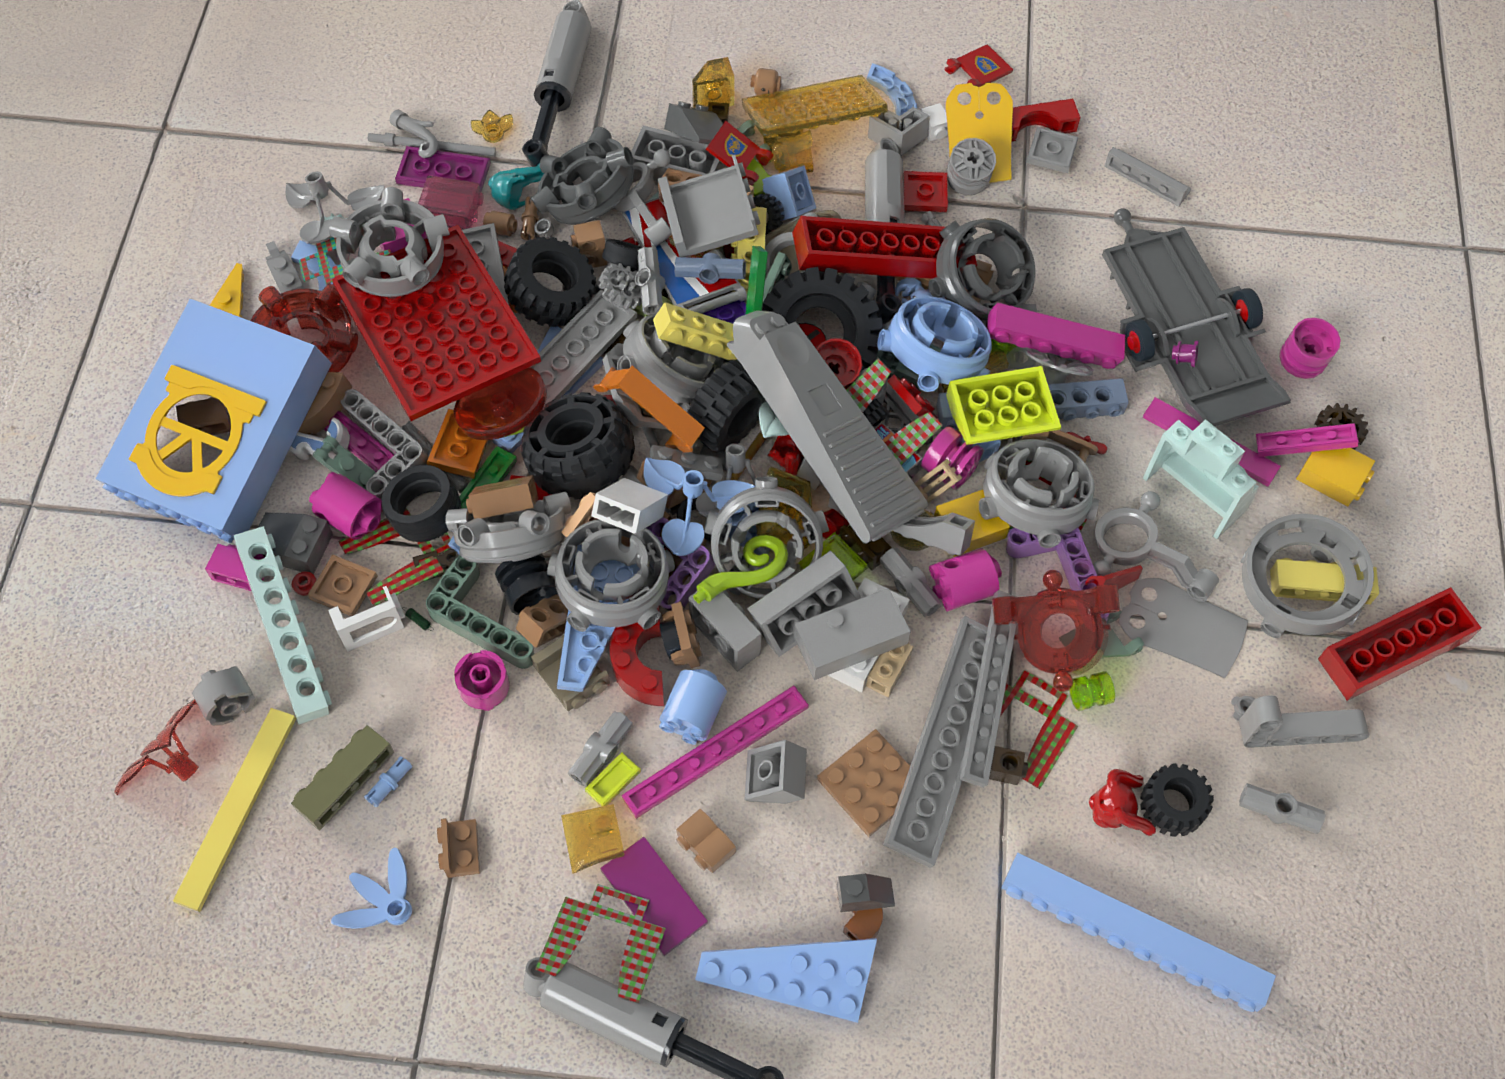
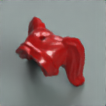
[767,435,804,480]
[1089,769,1156,836]

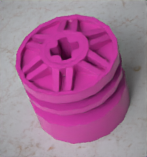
[1279,317,1341,379]
[921,426,984,490]

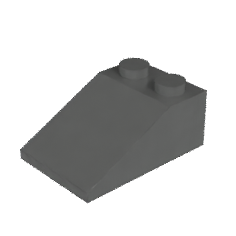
[664,101,723,144]
[258,512,333,574]

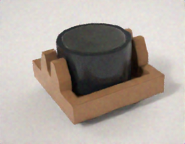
[660,602,703,668]

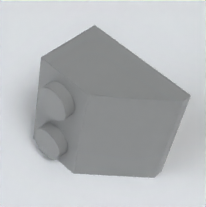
[744,740,807,804]

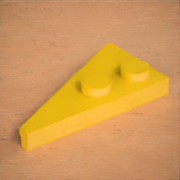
[209,263,244,318]

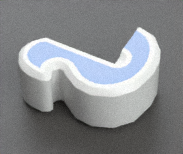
[289,418,350,461]

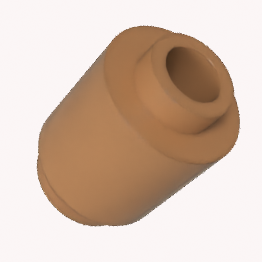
[483,211,518,236]

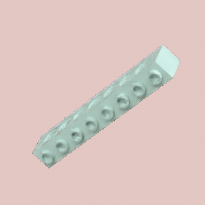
[234,526,332,724]

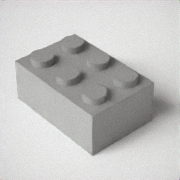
[688,590,762,672]

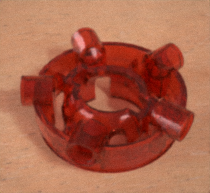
[250,283,358,373]

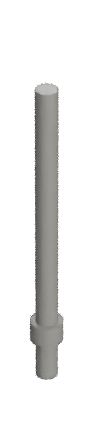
[368,133,496,156]

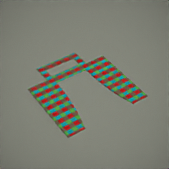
[299,235,391,284]

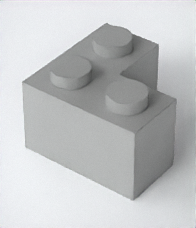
[868,107,930,156]

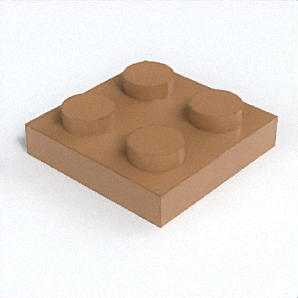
[307,554,378,616]

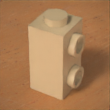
[866,642,913,698]

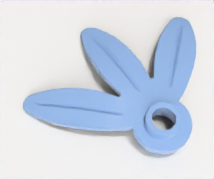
[331,848,412,929]

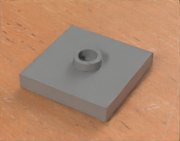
[1026,127,1078,173]

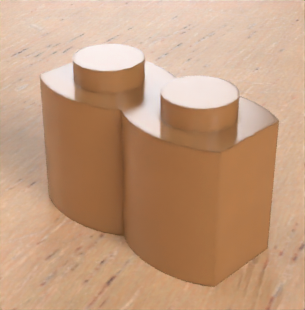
[676,809,736,873]

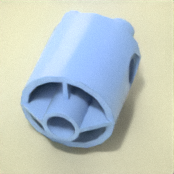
[659,669,727,745]

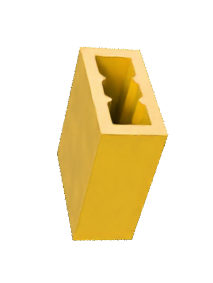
[1296,448,1375,507]
[934,489,1011,557]

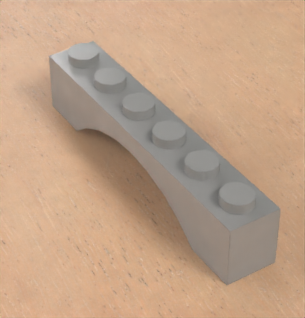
[828,495,975,556]

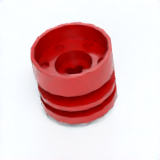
[816,338,862,390]

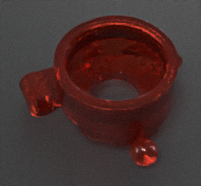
[992,569,1120,692]

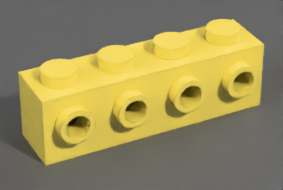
[730,207,767,294]
[653,302,737,360]

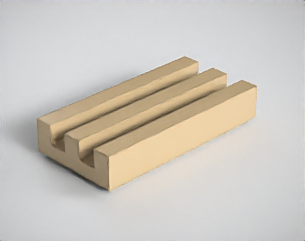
[914,459,962,503]

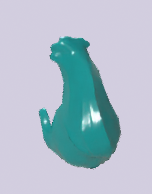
[488,163,544,210]

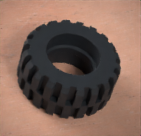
[504,237,596,327]
[687,359,767,453]

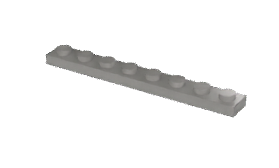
[959,590,1021,788]

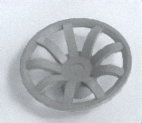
[1026,348,1093,384]

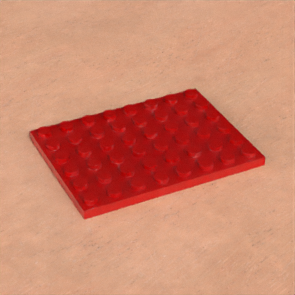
[331,225,541,421]

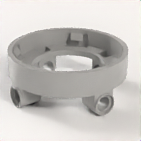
[1240,514,1374,638]

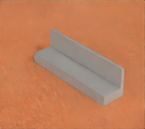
[1105,147,1191,207]

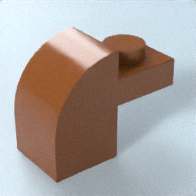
[837,897,883,940]

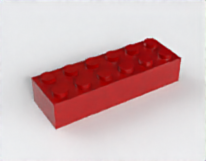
[1318,587,1482,701]

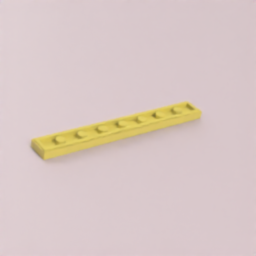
[173,708,296,912]

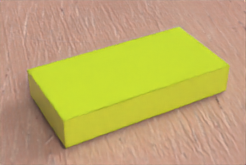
[585,752,641,808]

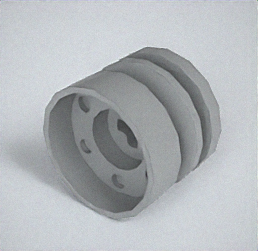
[946,138,996,196]

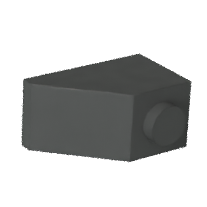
[837,873,895,913]

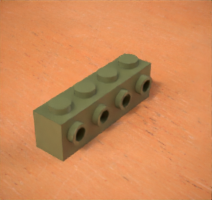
[291,725,394,831]

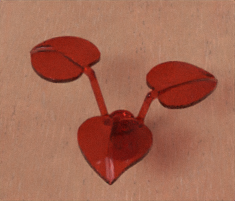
[114,699,199,796]

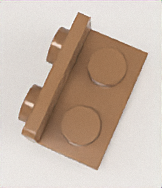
[437,818,480,878]

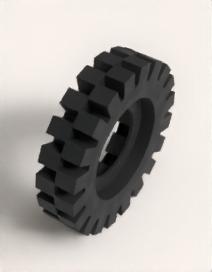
[762,267,883,373]

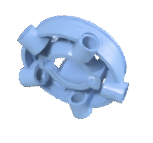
[877,296,992,392]

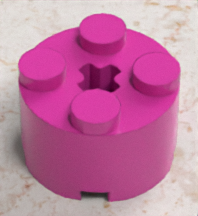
[454,650,510,711]

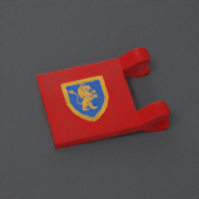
[944,44,1013,95]
[705,121,773,186]

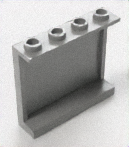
[658,155,760,257]

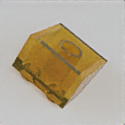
[692,57,734,108]

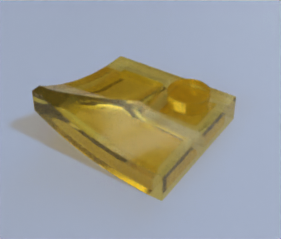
[561,804,624,874]

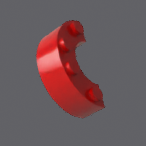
[610,606,664,706]

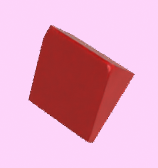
[822,508,850,542]

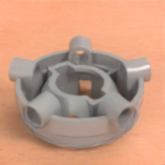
[329,187,449,297]
[617,314,725,412]
[979,439,1099,548]
[704,476,829,598]
[446,492,571,563]
[547,519,675,632]

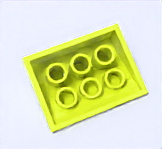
[946,366,1061,445]

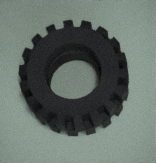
[1140,763,1214,837]

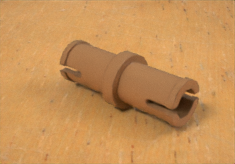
[520,196,539,241]

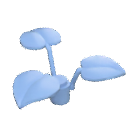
[644,457,755,556]

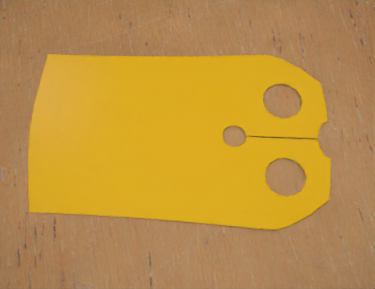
[946,83,1013,183]

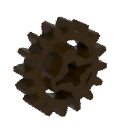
[1314,403,1369,450]

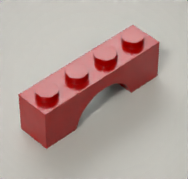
[1011,98,1081,142]

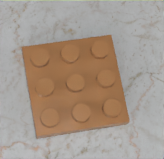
[817,729,910,837]

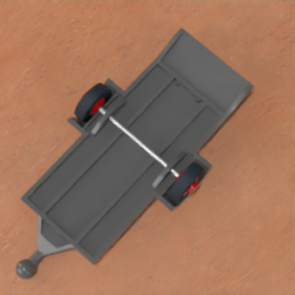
[1102,208,1291,426]

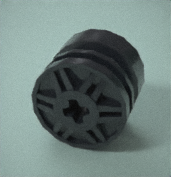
[495,553,558,615]

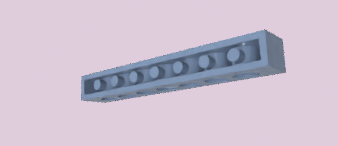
[936,378,1129,430]

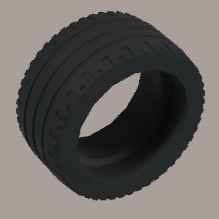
[382,465,462,542]

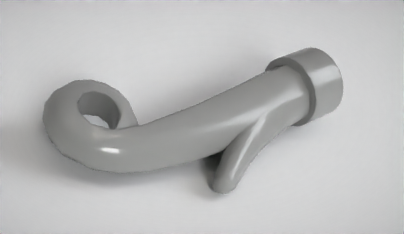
[390,109,438,158]

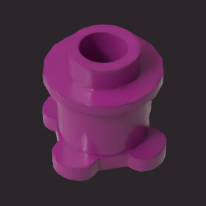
[1172,341,1199,367]

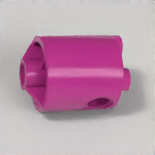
[309,472,382,540]
[929,548,1002,612]

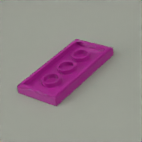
[395,146,491,196]
[600,837,708,956]

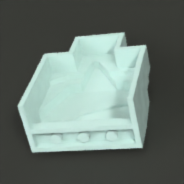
[1143,419,1259,539]

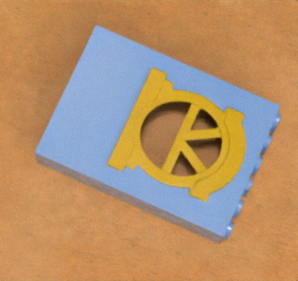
[96,299,332,543]

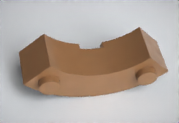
[298,372,352,435]

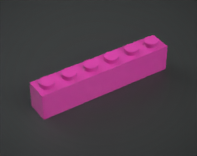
[987,302,1125,369]

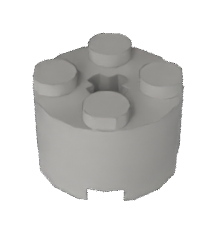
[192,666,256,726]

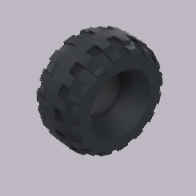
[520,392,635,500]

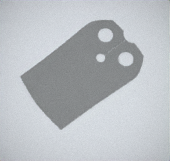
[1119,578,1248,678]

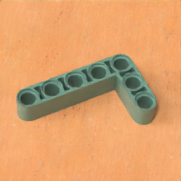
[426,555,535,669]

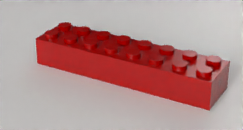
[792,216,978,279]

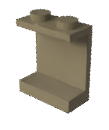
[531,634,610,711]

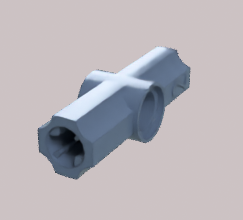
[674,253,746,284]

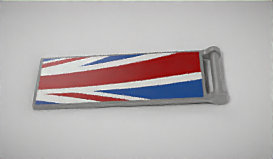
[622,197,747,314]

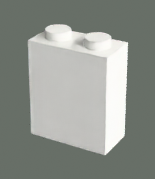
[591,478,668,534]

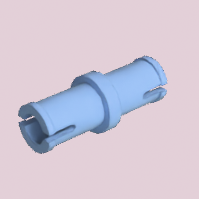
[364,756,412,807]

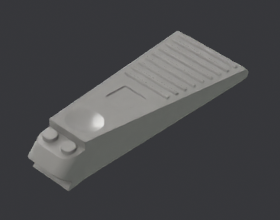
[727,310,928,543]

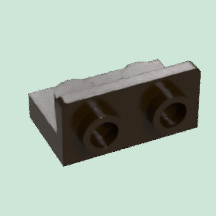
[839,524,892,571]

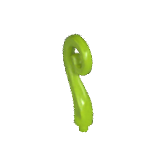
[693,534,788,604]

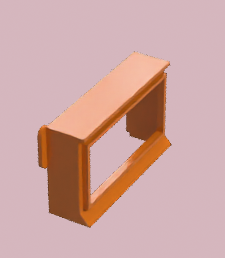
[593,365,705,452]

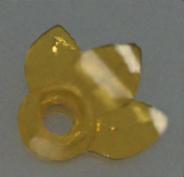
[471,109,513,143]

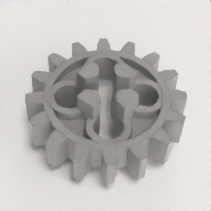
[598,263,642,310]

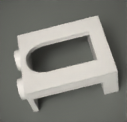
[328,586,405,652]

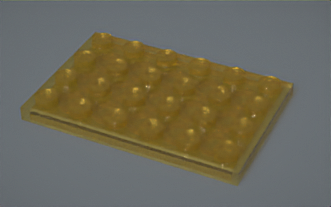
[742,75,888,138]

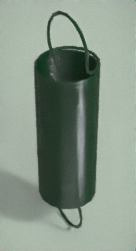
[402,607,434,631]

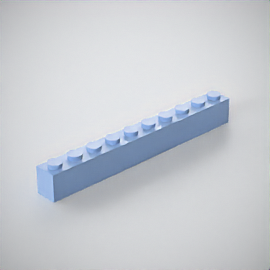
[1001,852,1276,1012]

